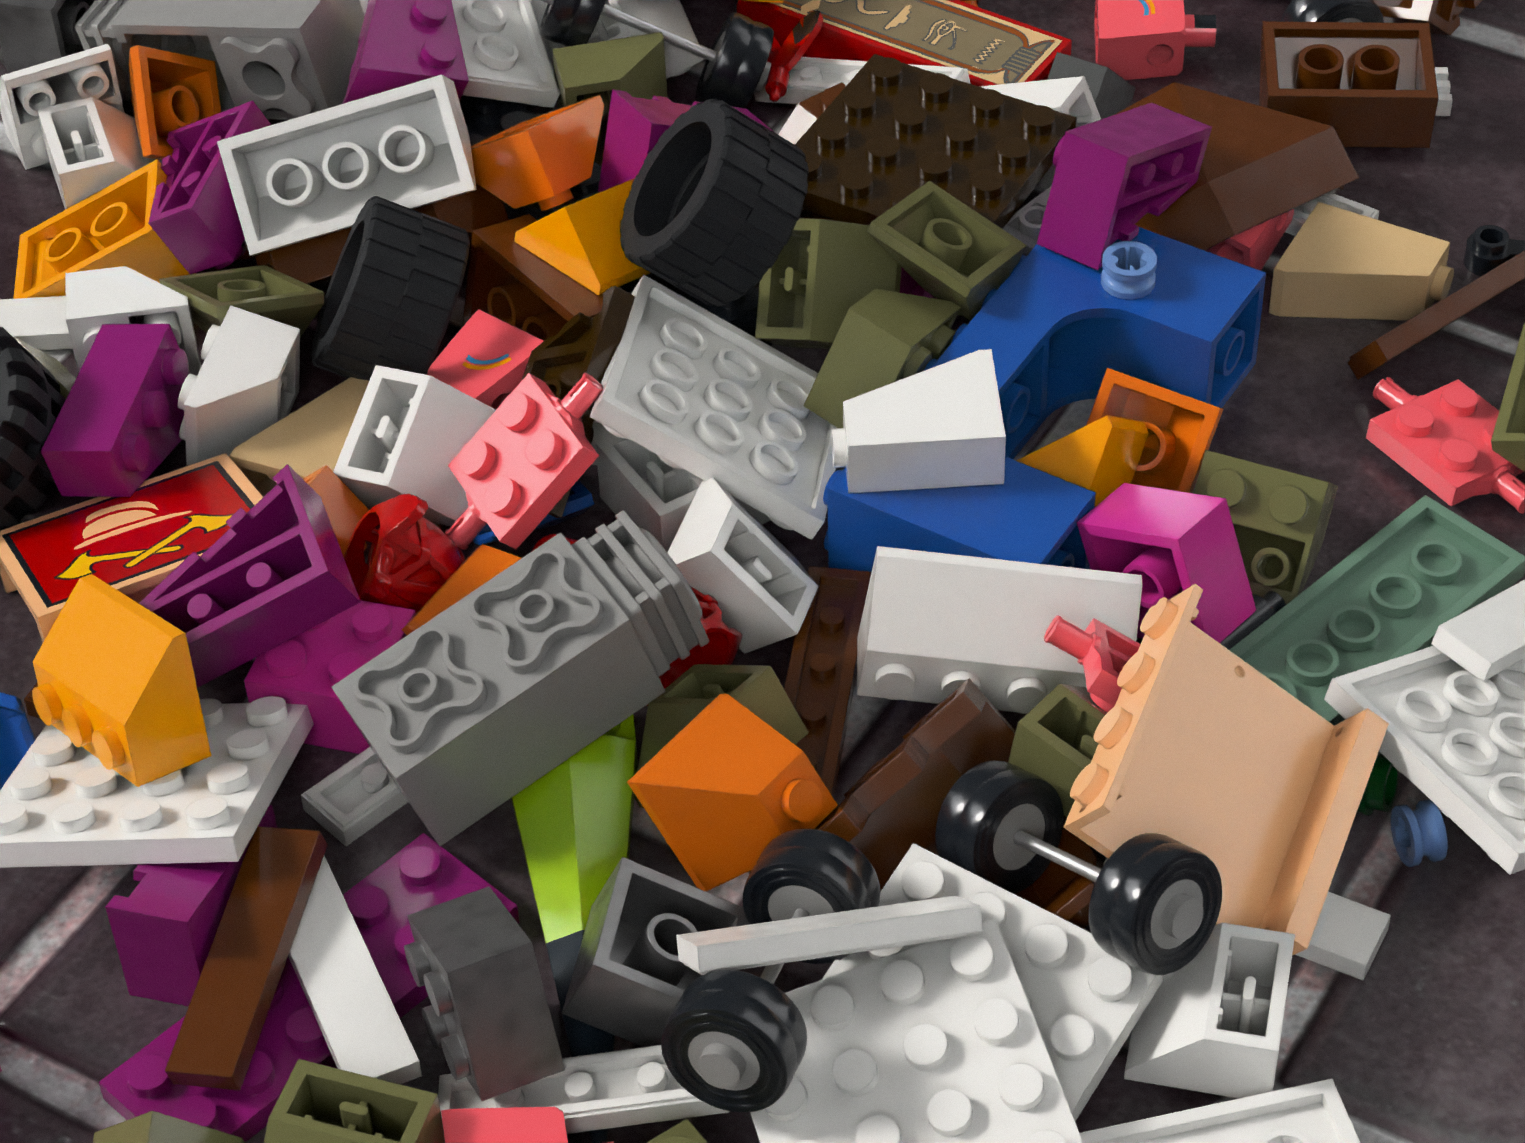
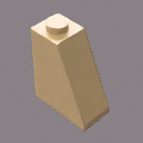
[1269,202,1454,320]
[229,377,369,497]

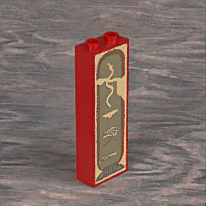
[737,0,1072,86]

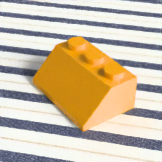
[32,574,211,787]

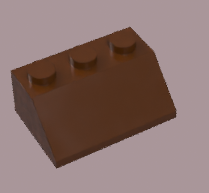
[1259,21,1439,148]
[462,214,622,341]

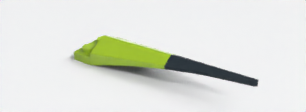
[511,714,638,1143]

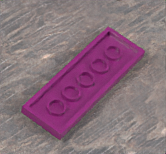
[98,833,520,1143]

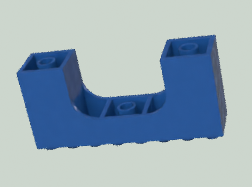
[823,227,1266,572]

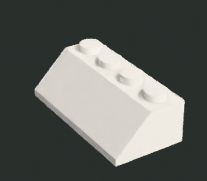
[217,75,477,256]
[857,546,1143,714]

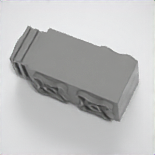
[75,0,365,120]
[331,510,710,846]

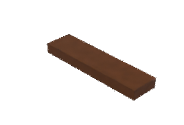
[1347,250,1525,380]
[165,827,328,1091]

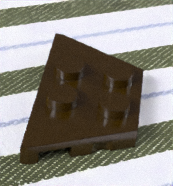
[522,286,635,518]

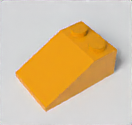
[14,159,196,299]

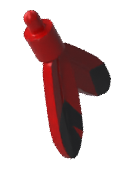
[765,10,823,102]

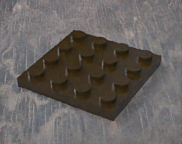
[795,54,1077,229]

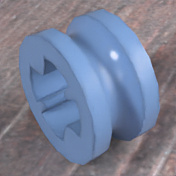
[1101,241,1157,300]
[1391,799,1448,867]

